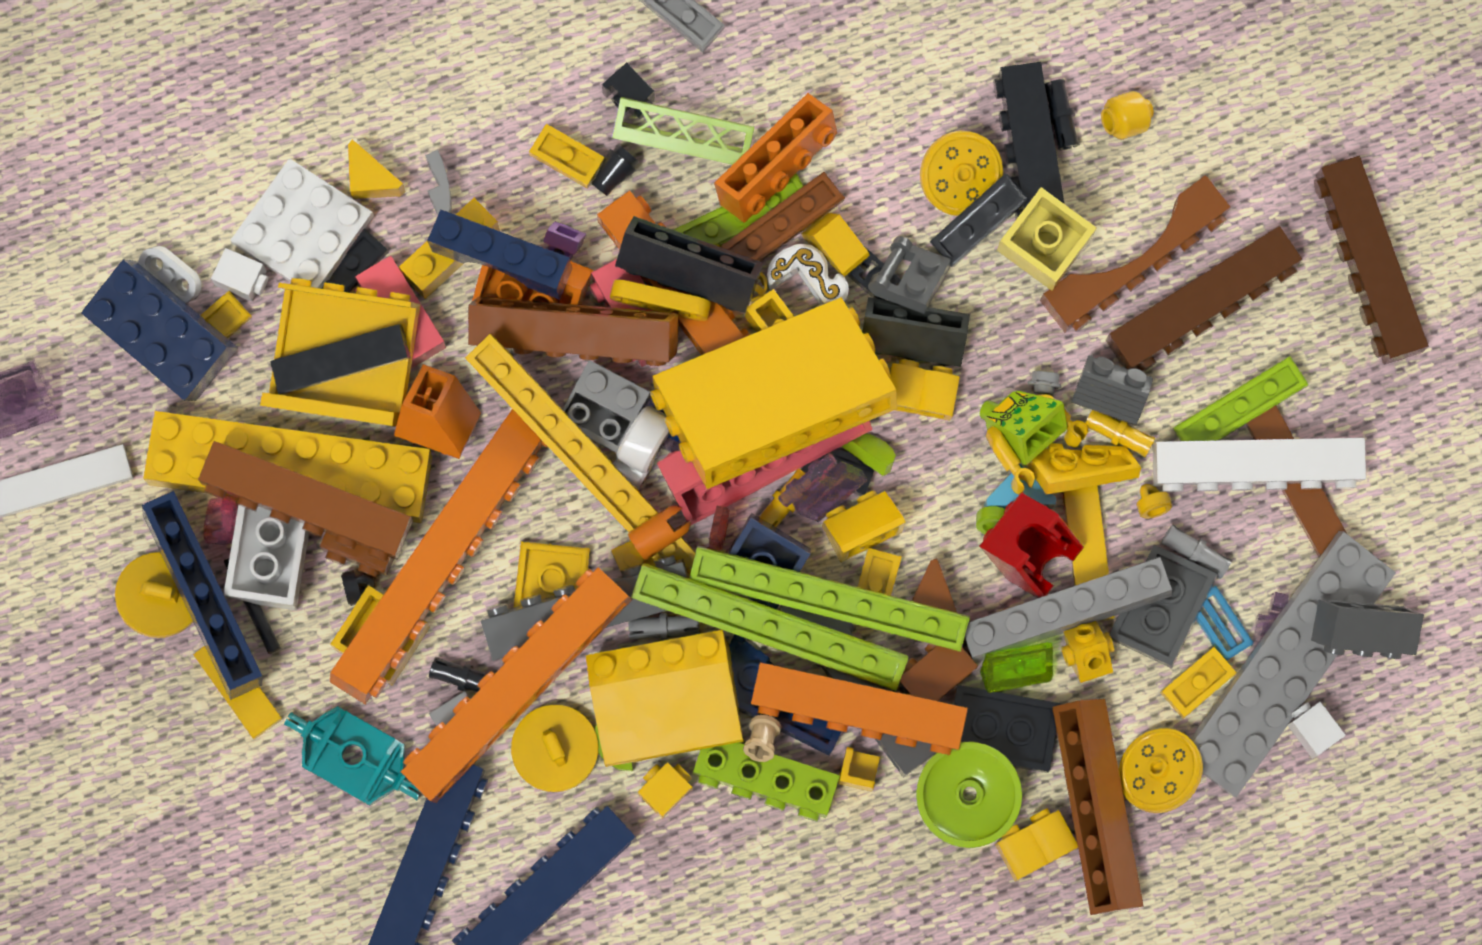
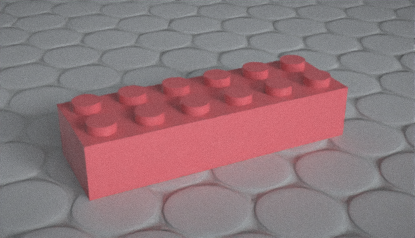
[657,421,873,525]

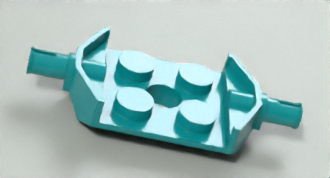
[284,706,422,806]

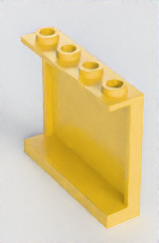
[260,278,421,427]

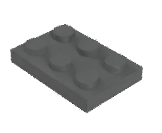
[1110,545,1217,669]

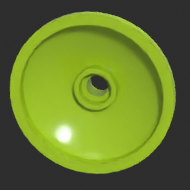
[916,742,1022,848]

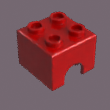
[979,493,1084,598]

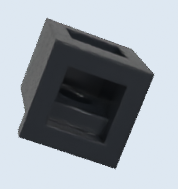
[602,62,655,119]

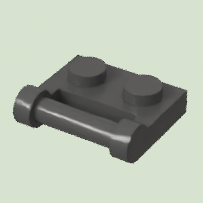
[868,236,951,314]

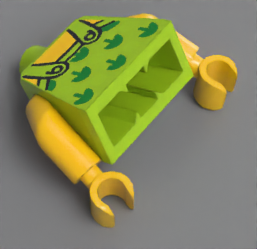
[980,391,1088,495]

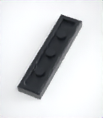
[270,324,411,395]

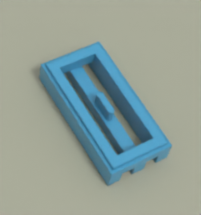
[1196,585,1254,661]

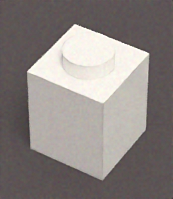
[211,248,268,302]
[1288,702,1346,759]

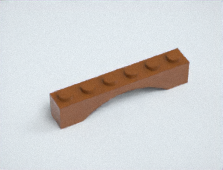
[1040,175,1231,333]

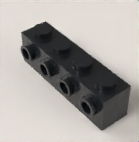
[615,216,763,313]

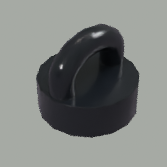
[341,569,375,606]

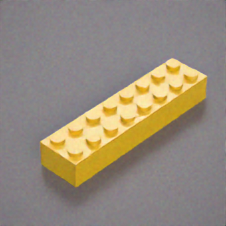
[143,411,433,523]

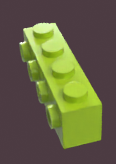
[693,743,840,822]

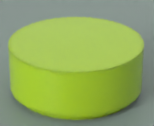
[976,506,1005,534]

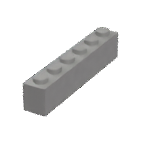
[965,557,1172,663]

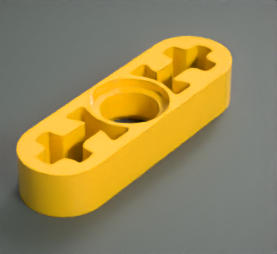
[610,280,711,321]

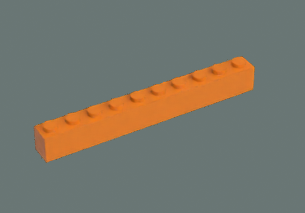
[330,409,548,705]

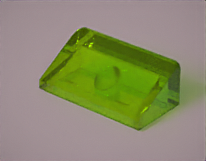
[980,642,1053,693]

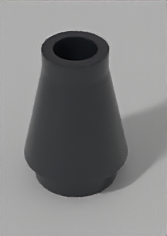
[591,144,639,196]

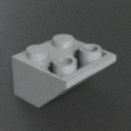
[563,360,651,453]

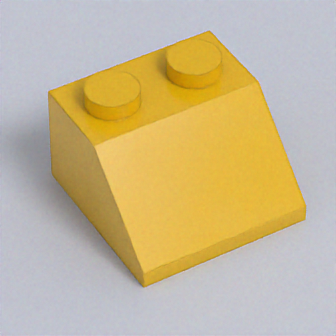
[822,490,906,563]

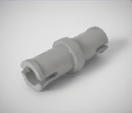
[1161,524,1232,579]
[628,613,700,641]

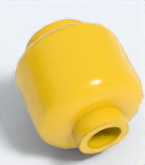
[1101,91,1154,140]

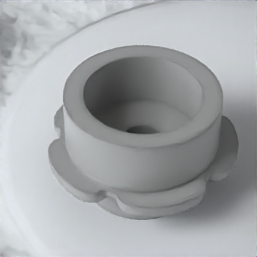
[1028,371,1061,395]

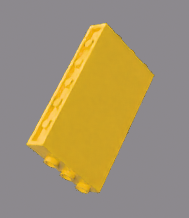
[650,297,897,489]

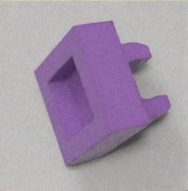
[543,221,586,260]

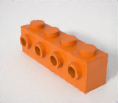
[714,93,837,223]

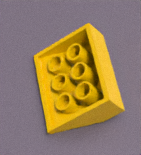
[585,630,744,767]

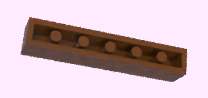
[1314,155,1429,365]
[1105,225,1302,372]

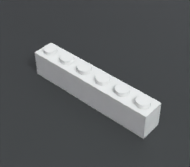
[1152,438,1366,492]

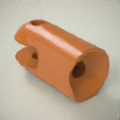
[628,506,691,561]

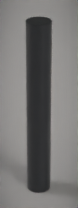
[224,558,281,654]

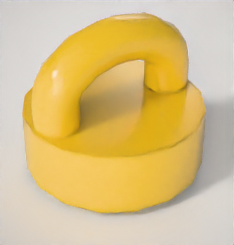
[1136,484,1172,519]

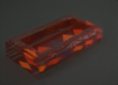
[709,505,730,551]

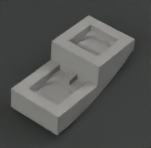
[425,149,452,215]

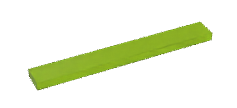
[689,546,970,652]
[631,563,908,691]

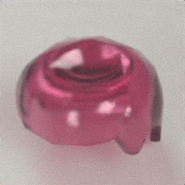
[203,494,238,545]

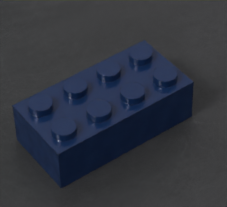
[81,259,238,401]

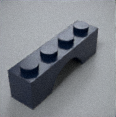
[427,209,573,300]

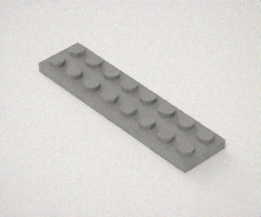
[1191,531,1396,797]

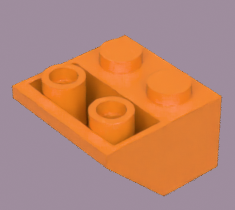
[394,364,481,459]

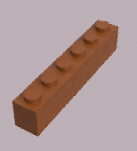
[468,296,678,366]
[198,441,413,562]
[1053,699,1144,915]

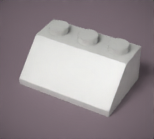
[223,505,309,611]

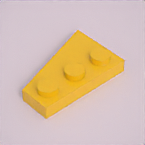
[1026,443,1141,495]

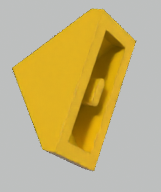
[348,139,406,199]
[801,213,870,277]

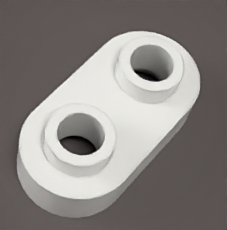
[138,246,201,303]

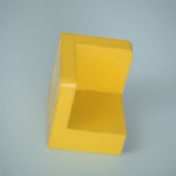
[838,747,880,792]

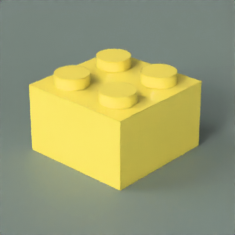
[996,187,1097,291]

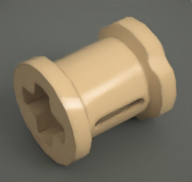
[743,715,781,762]

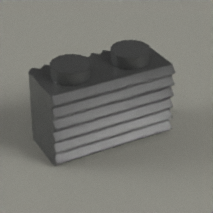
[1071,355,1153,425]

